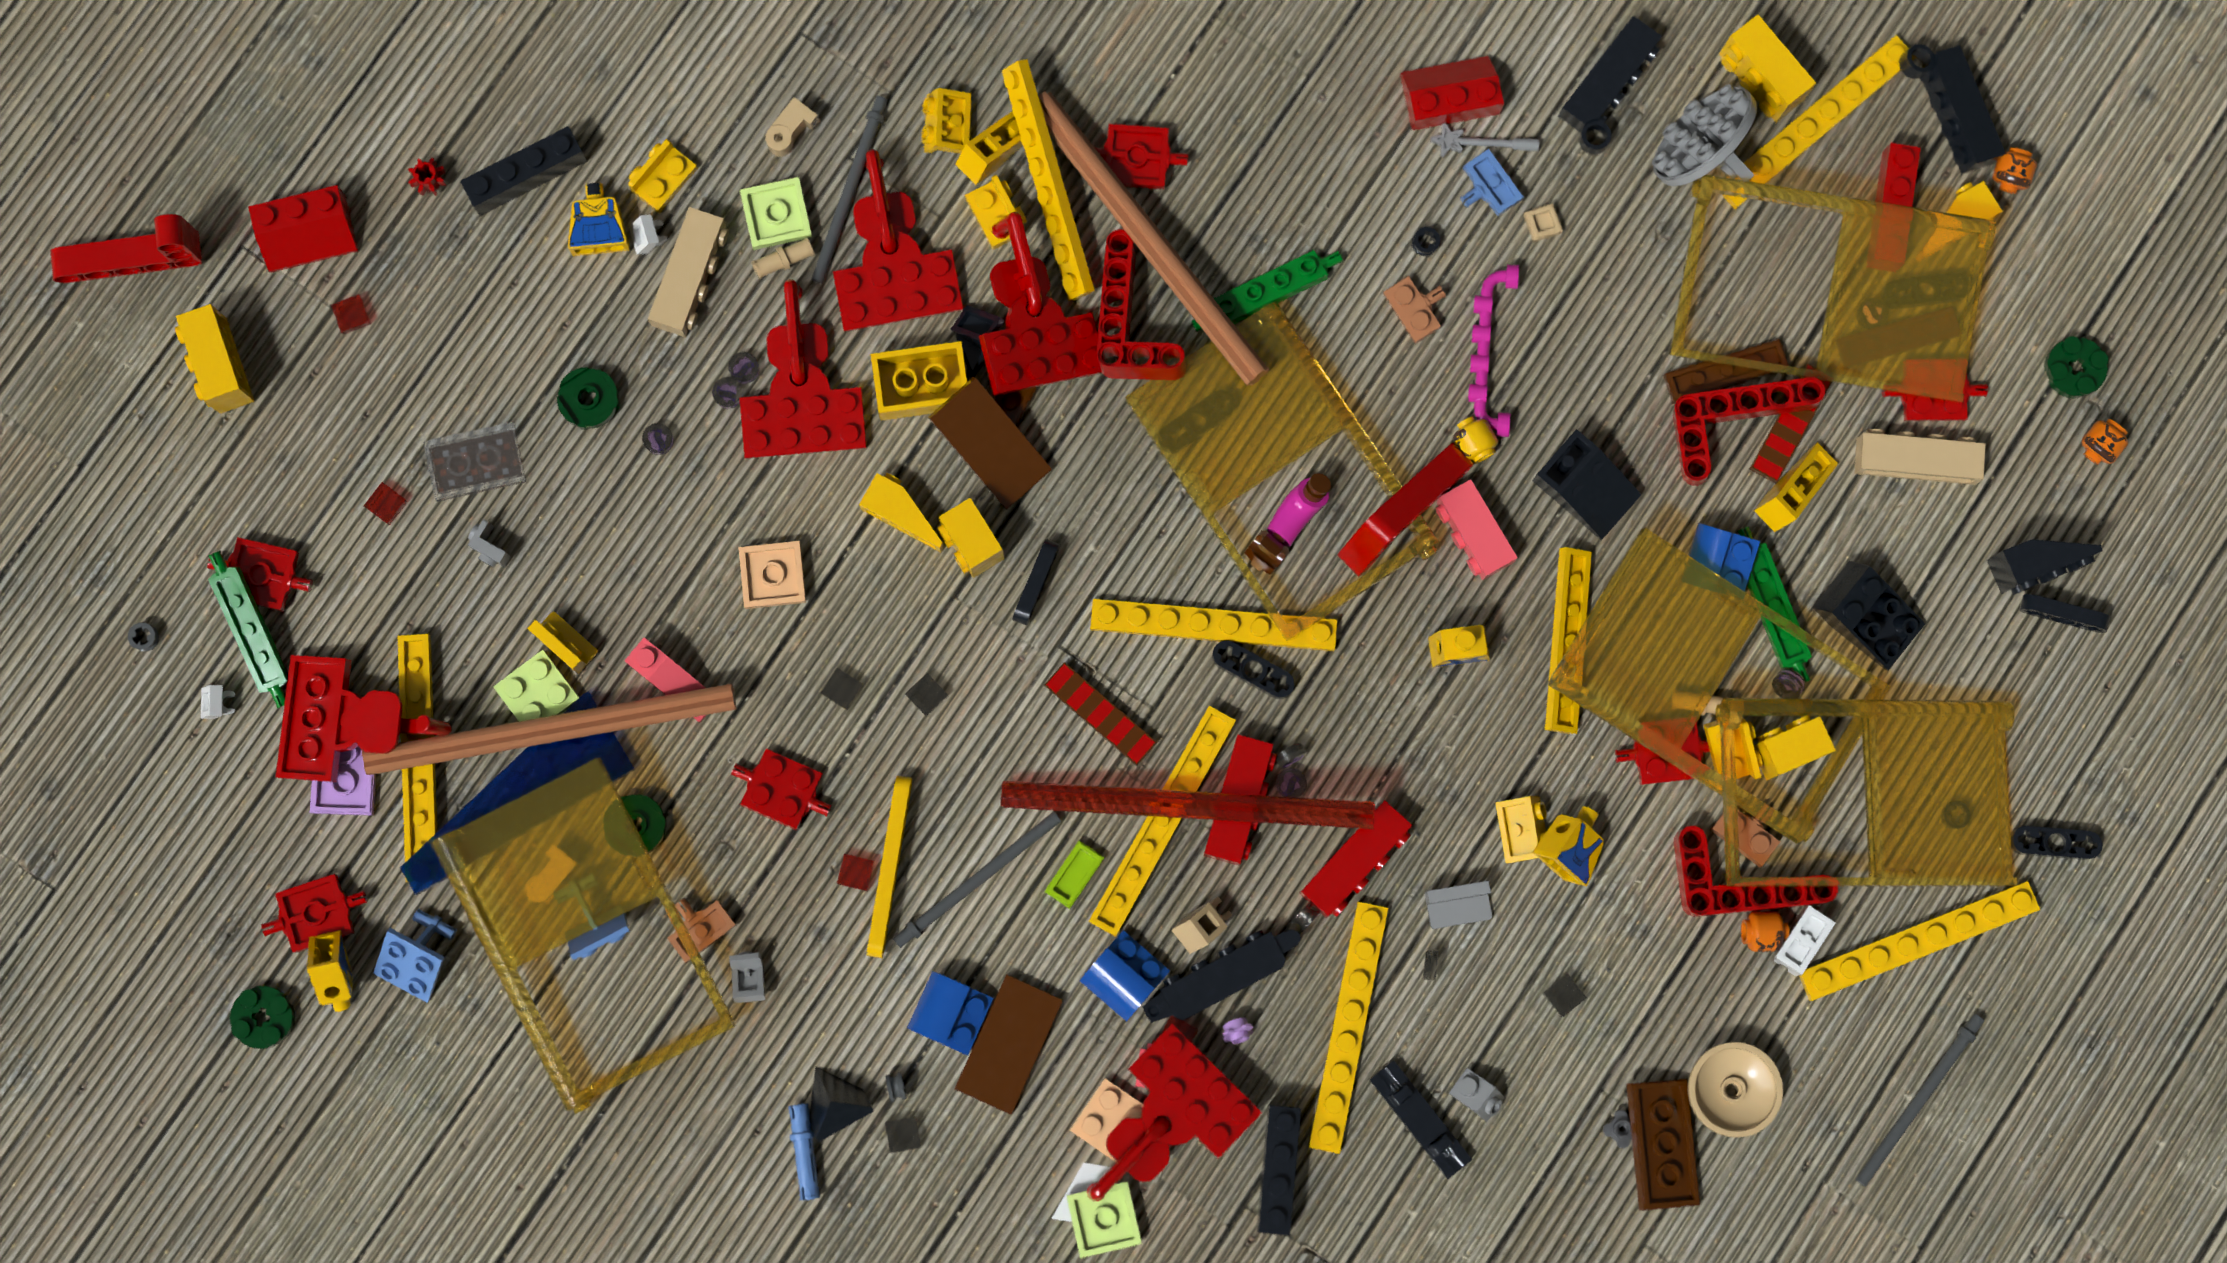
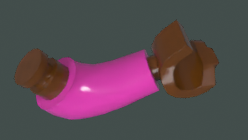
[1244,473,1331,575]

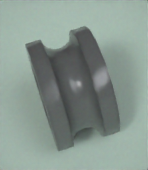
[128,622,159,652]
[885,1072,907,1102]

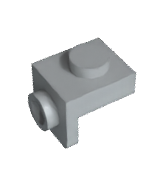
[468,519,511,568]
[729,951,766,1004]
[1449,1068,1504,1122]

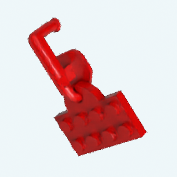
[833,149,963,332]
[979,212,1102,395]
[739,279,867,459]
[275,655,452,783]
[1087,1024,1262,1202]

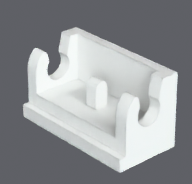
[1774,905,1835,976]

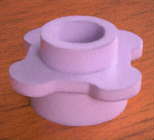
[1223,1018,1253,1044]

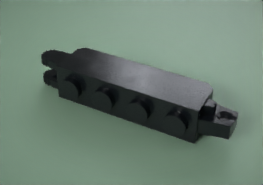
[1142,929,1301,1023]

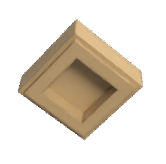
[1523,203,1563,243]

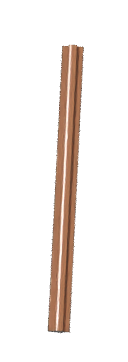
[1038,91,1269,386]
[362,684,737,775]

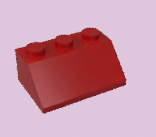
[1400,56,1504,131]
[248,185,358,273]

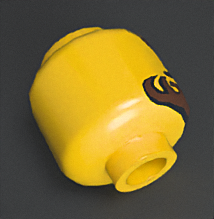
[1453,416,1498,464]

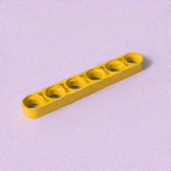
[867,775,912,958]

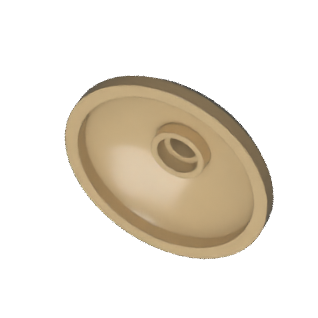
[1688,1042,1783,1137]

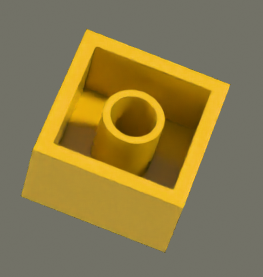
[937,498,1004,578]
[1754,715,1836,781]

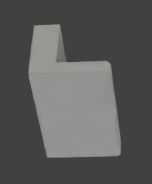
[1424,881,1492,929]

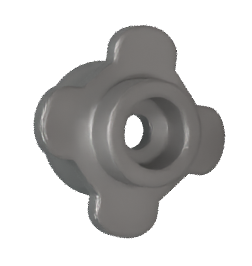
[1603,1110,1632,1148]

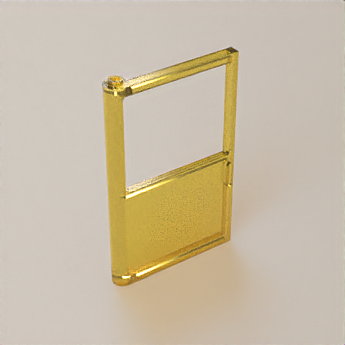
[1669,175,1996,403]
[1125,302,1440,641]
[1548,528,1891,844]
[1715,698,2017,887]
[430,757,736,1114]

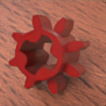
[408,157,446,196]

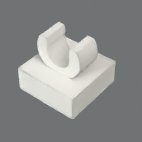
[629,214,668,255]
[201,685,235,719]

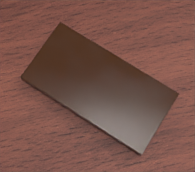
[928,377,1052,510]
[955,974,1063,1115]
[1626,1079,1700,1211]

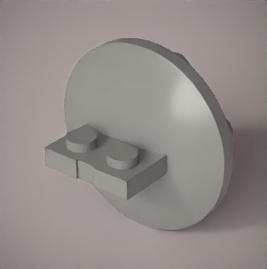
[1652,84,1757,186]

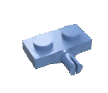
[1460,149,1524,216]

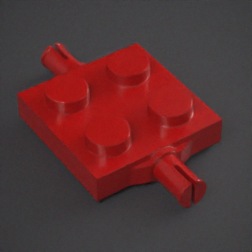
[1094,124,1188,189]
[1882,359,1988,421]
[207,537,313,612]
[1615,717,1710,785]
[731,749,832,831]
[261,874,368,953]

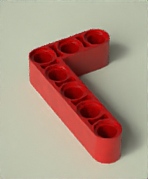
[50,214,202,283]
[1096,229,1188,380]
[1673,377,1825,486]
[1337,442,1474,577]
[1674,826,1838,917]

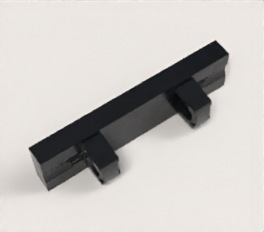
[1369,1060,1472,1179]

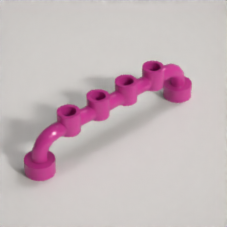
[1468,264,1519,437]

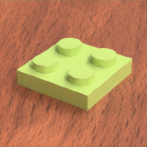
[740,177,812,250]
[493,650,581,721]
[1066,1181,1142,1258]

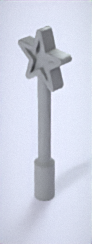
[1430,123,1539,158]

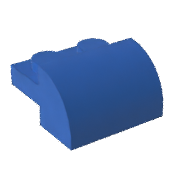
[1680,523,1760,600]
[1080,930,1170,1022]
[907,971,993,1056]

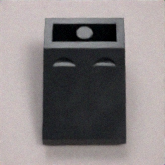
[1532,429,1642,541]
[1987,539,2103,595]
[1812,561,1925,671]

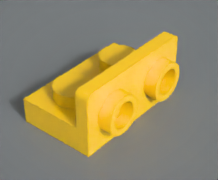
[921,88,971,154]
[628,139,698,214]
[965,175,1027,250]
[527,611,598,674]
[1703,714,1763,784]
[1495,796,1547,864]

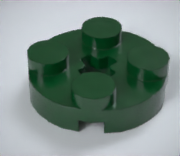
[2044,336,2109,399]
[557,367,619,430]
[604,794,667,857]
[230,986,295,1049]

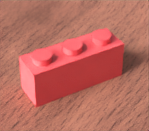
[1435,479,1518,581]

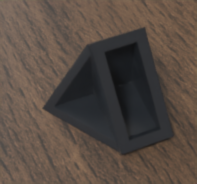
[950,305,1006,378]
[809,1066,874,1142]

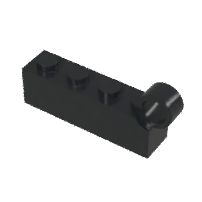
[1558,15,1662,155]
[1899,44,2006,174]

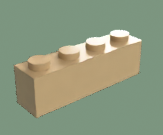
[648,207,729,337]
[1854,429,1986,485]

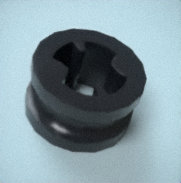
[1411,227,1440,256]

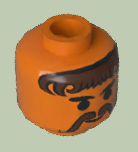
[1992,147,2037,194]
[2082,418,2128,465]
[1741,912,1789,952]

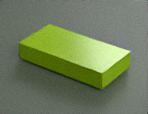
[1044,840,1105,909]

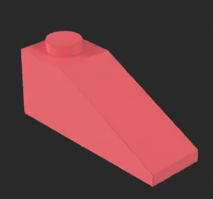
[625,637,706,723]

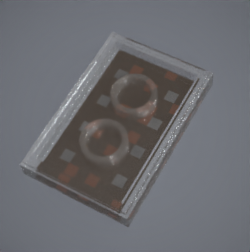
[423,422,527,502]

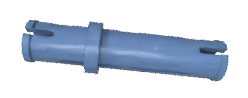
[788,1103,820,1201]

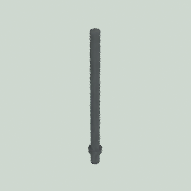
[811,96,888,284]
[893,812,1061,948]
[1855,1014,1984,1187]

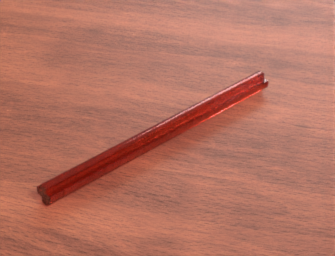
[1000,781,1375,829]

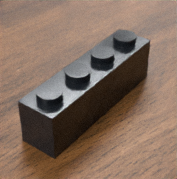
[460,126,587,216]
[1257,1105,1301,1236]

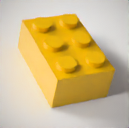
[1719,14,1816,122]
[175,304,255,414]
[870,341,967,421]

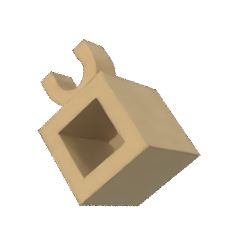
[1171,897,1232,954]

